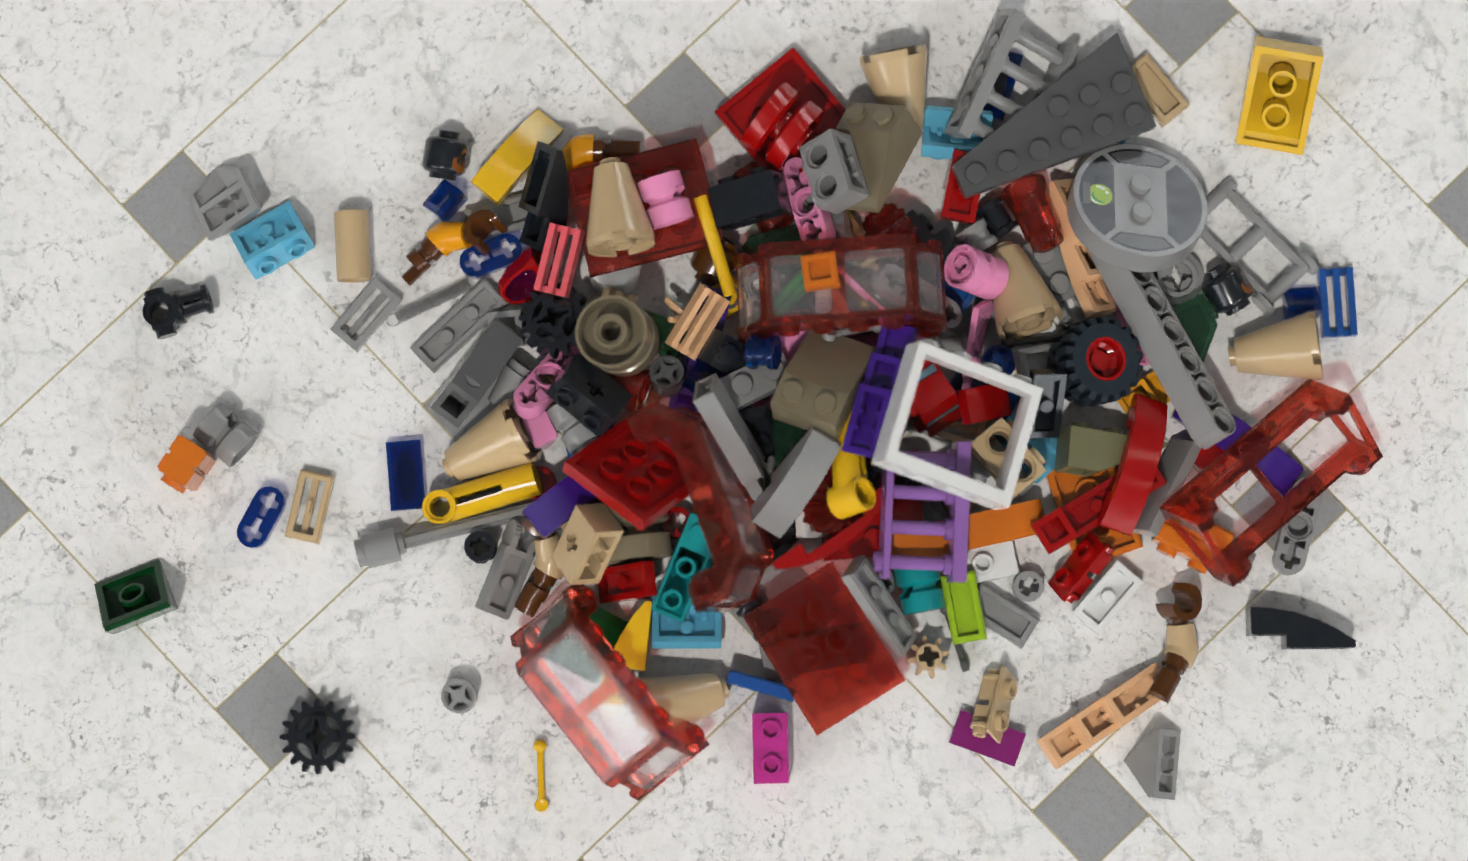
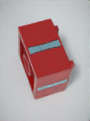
[909,340,961,438]

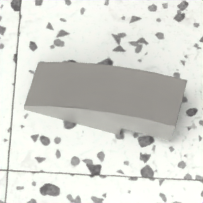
[751,426,841,538]

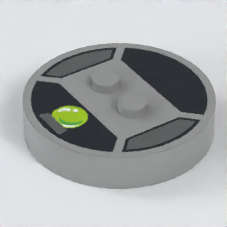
[1067,144,1208,272]

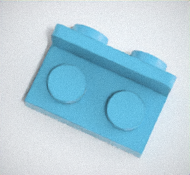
[230,201,315,279]

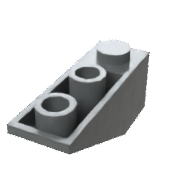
[430,318,524,428]

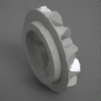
[1152,255,1204,306]

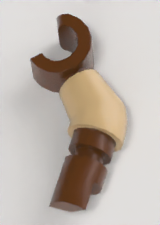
[515,495,564,617]
[1149,582,1202,703]

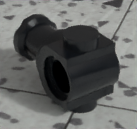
[142,284,215,340]
[697,329,756,375]

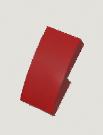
[957,384,1012,425]

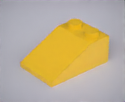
[1235,36,1324,155]

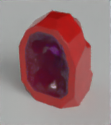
[498,247,552,304]

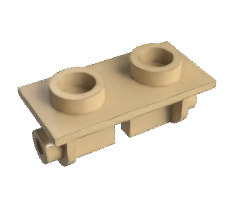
[970,666,1017,743]

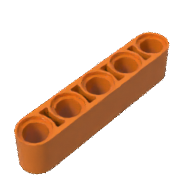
[891,499,1044,557]

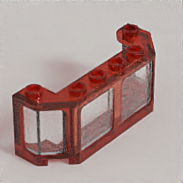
[734,233,947,348]
[625,402,774,613]
[510,584,710,801]

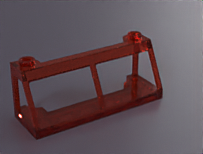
[1159,379,1383,587]

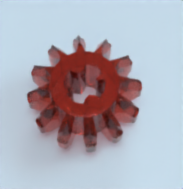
[862,202,919,262]
[802,475,850,534]

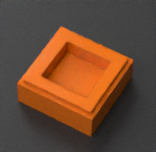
[800,251,840,292]

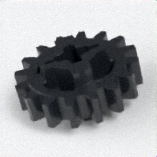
[518,283,588,359]
[280,699,357,774]

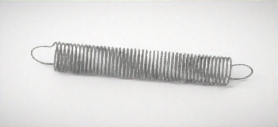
[386,276,479,327]

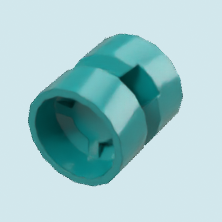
[893,569,946,615]

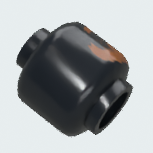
[422,130,469,181]
[1201,263,1253,317]

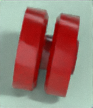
[741,82,824,172]

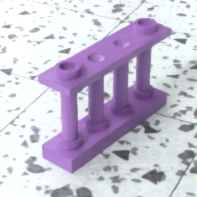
[872,441,972,583]

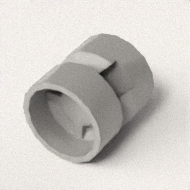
[193,402,259,467]
[546,404,608,455]

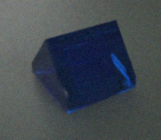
[423,179,468,222]
[1282,287,1322,320]

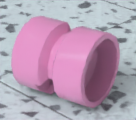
[637,170,694,230]
[943,244,1009,300]

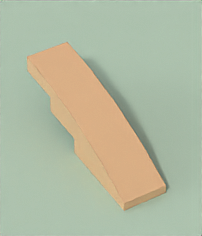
[1049,178,1117,319]
[1036,662,1161,770]

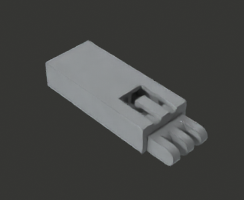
[693,373,766,501]

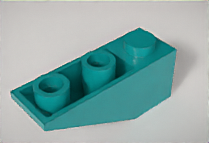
[651,513,729,623]

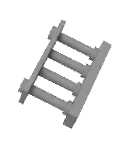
[944,9,1080,139]

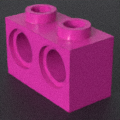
[752,713,789,784]

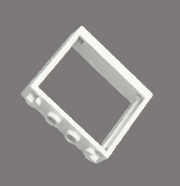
[871,338,1043,510]

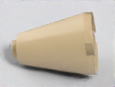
[859,44,927,129]
[586,157,655,257]
[990,241,1063,340]
[1228,311,1323,380]
[442,398,542,481]
[629,673,729,747]

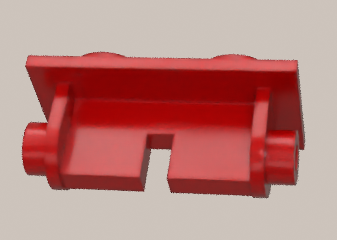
[1048,531,1115,603]

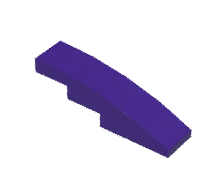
[841,321,919,459]
[522,476,600,539]

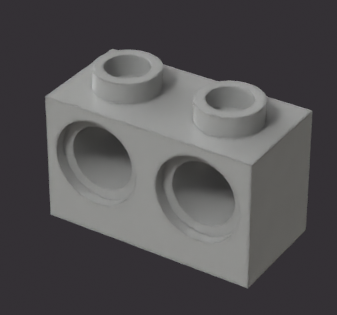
[799,128,870,215]

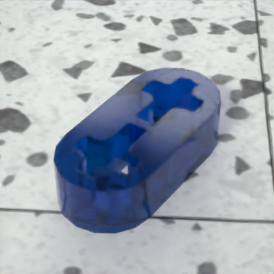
[459,233,523,279]
[237,486,286,549]

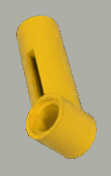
[827,408,876,519]
[422,462,543,524]

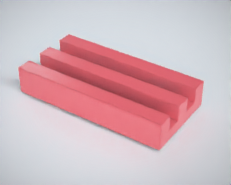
[533,223,585,298]

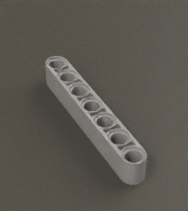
[1089,251,1236,449]

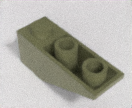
[1054,422,1167,477]

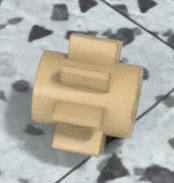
[906,636,950,679]

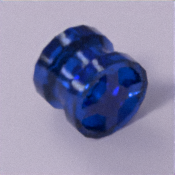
[745,334,782,370]
[981,345,1016,375]

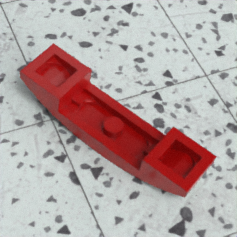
[1097,394,1167,536]
[1030,468,1167,555]
[771,487,881,570]

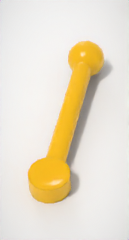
[533,739,549,812]

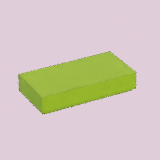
[940,571,987,645]

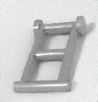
[1200,178,1319,317]

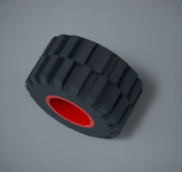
[1047,316,1143,407]

